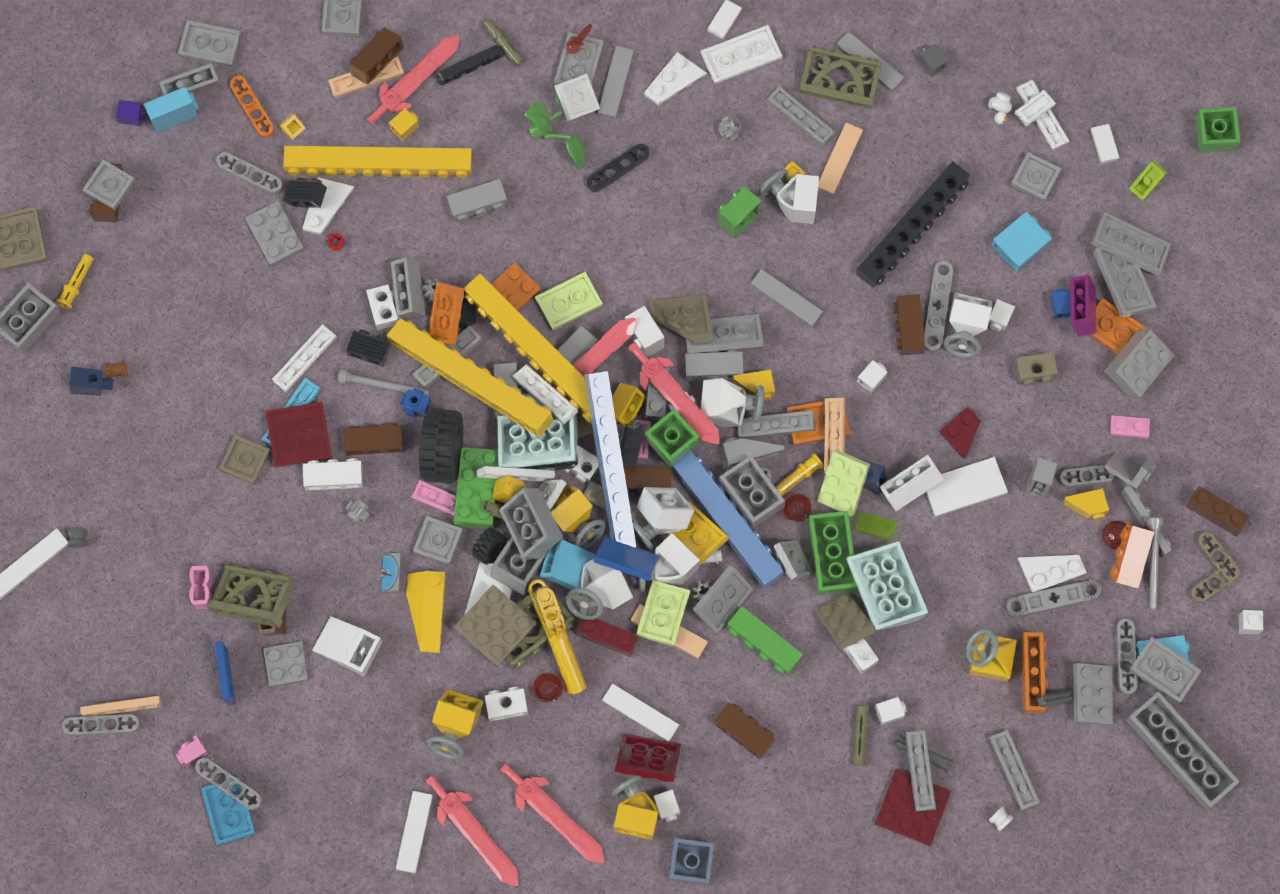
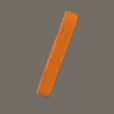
[230,76,274,138]

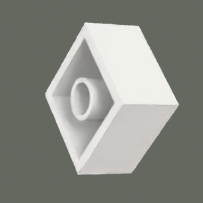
[625,306,664,358]

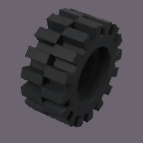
[471,527,506,565]

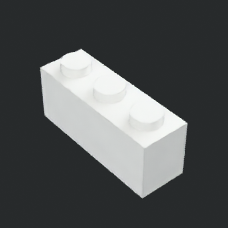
[880,455,945,511]
[303,459,363,491]

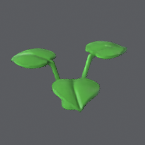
[524,92,585,169]

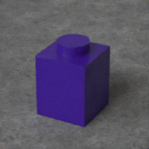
[116,100,146,126]

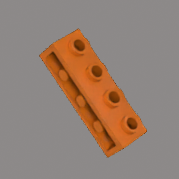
[1021,632,1048,714]

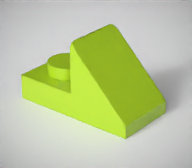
[1129,160,1168,201]

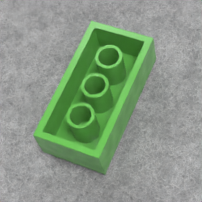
[454,447,499,530]
[808,511,858,596]

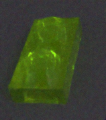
[855,511,897,541]

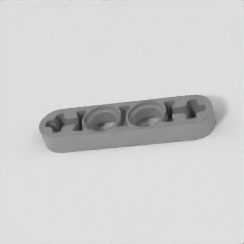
[216,152,283,195]
[1116,619,1137,695]
[62,714,140,736]
[195,758,262,810]

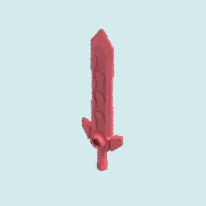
[366,35,460,125]
[549,318,636,401]
[628,343,720,445]
[500,763,605,863]
[426,775,518,886]

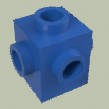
[400,388,431,417]

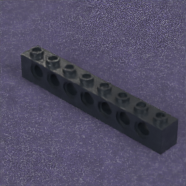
[856,161,970,288]

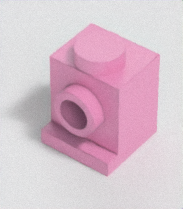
[176,735,209,767]

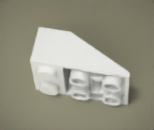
[312,616,382,676]

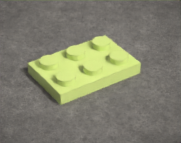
[535,272,603,331]
[817,449,870,517]
[636,580,690,647]

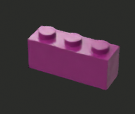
[1070,275,1097,337]

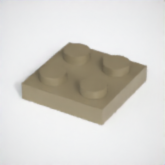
[219,435,271,485]

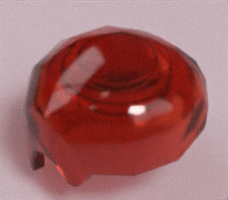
[783,493,812,523]
[1102,520,1126,550]
[533,673,563,702]

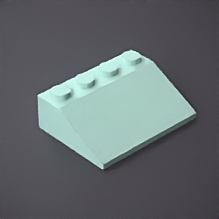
[497,413,578,468]
[846,541,928,631]

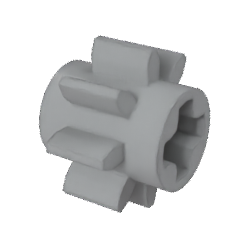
[718,115,742,140]
[420,278,438,302]
[346,500,369,524]
[692,581,711,600]

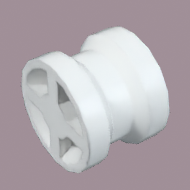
[988,806,1014,832]

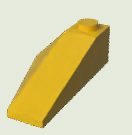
[406,571,446,653]

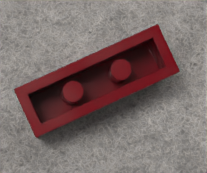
[576,619,638,658]

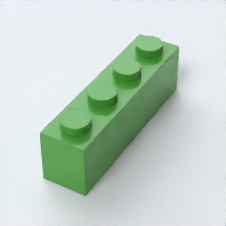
[727,606,803,676]

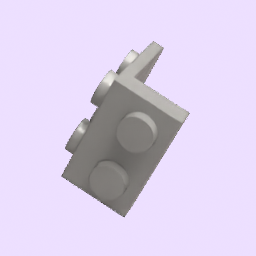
[1105,453,1157,489]

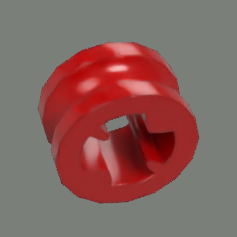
[327,233,345,251]

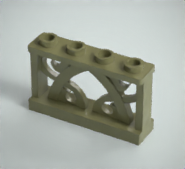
[799,46,882,109]
[207,564,297,628]
[505,582,574,669]

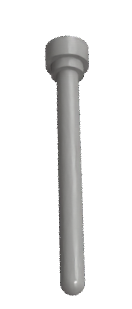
[338,368,429,395]
[1147,517,1163,611]

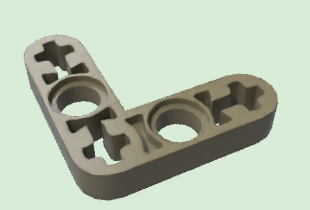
[1190,532,1240,603]

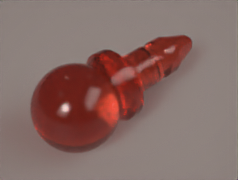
[566,24,592,54]

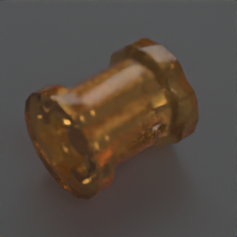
[105,360,128,379]

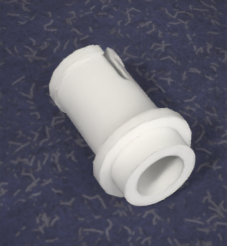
[702,550,722,564]

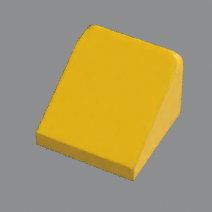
[278,114,306,140]

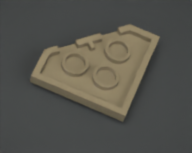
[650,294,713,342]

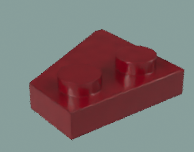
[939,407,981,459]

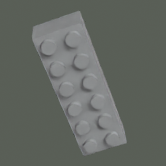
[1126,692,1239,810]

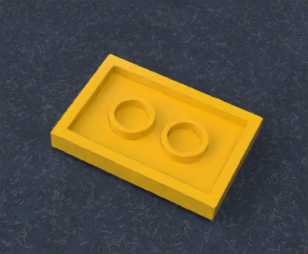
[666,502,729,565]

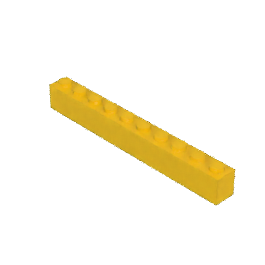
[283,146,472,178]
[464,274,592,423]
[386,318,554,438]

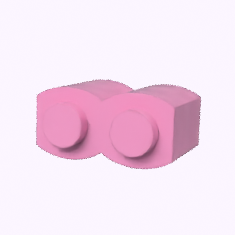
[189,566,212,609]

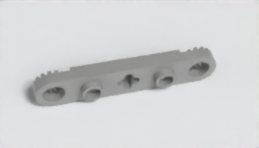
[924,261,953,352]
[1006,580,1101,617]

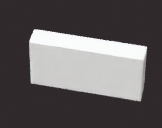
[707,0,742,39]
[1015,90,1056,127]
[1090,124,1119,164]

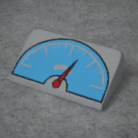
[380,553,402,593]

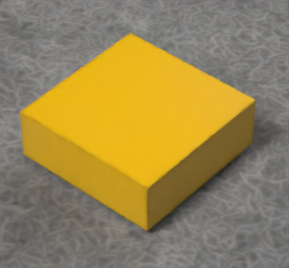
[784,161,806,183]

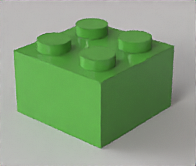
[1195,107,1240,152]
[718,186,761,239]
[645,409,700,468]

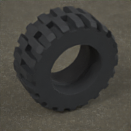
[419,408,464,484]

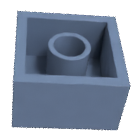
[669,838,714,886]

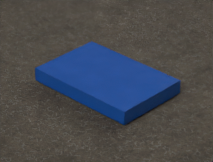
[593,537,660,581]
[215,641,236,706]

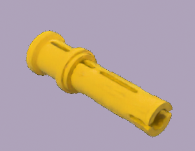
[56,254,94,310]
[775,453,824,496]

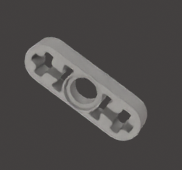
[1059,465,1115,488]

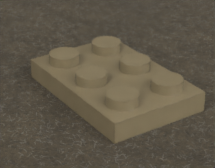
[814,593,875,650]

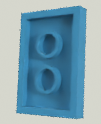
[201,776,256,846]

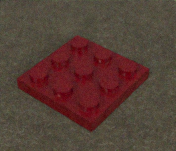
[265,402,332,468]
[615,734,681,783]
[874,769,951,847]

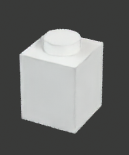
[988,299,1015,332]
[857,360,887,394]
[1239,610,1263,634]
[875,697,907,726]
[654,790,680,823]

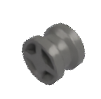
[68,528,88,548]

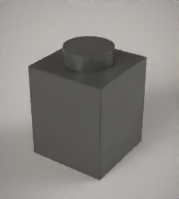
[919,44,948,77]

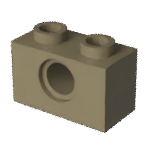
[1014,352,1058,386]

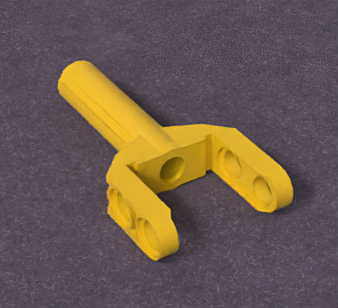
[528,579,587,694]

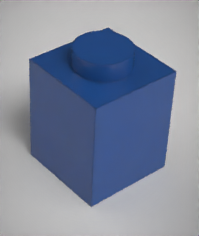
[1050,289,1071,319]

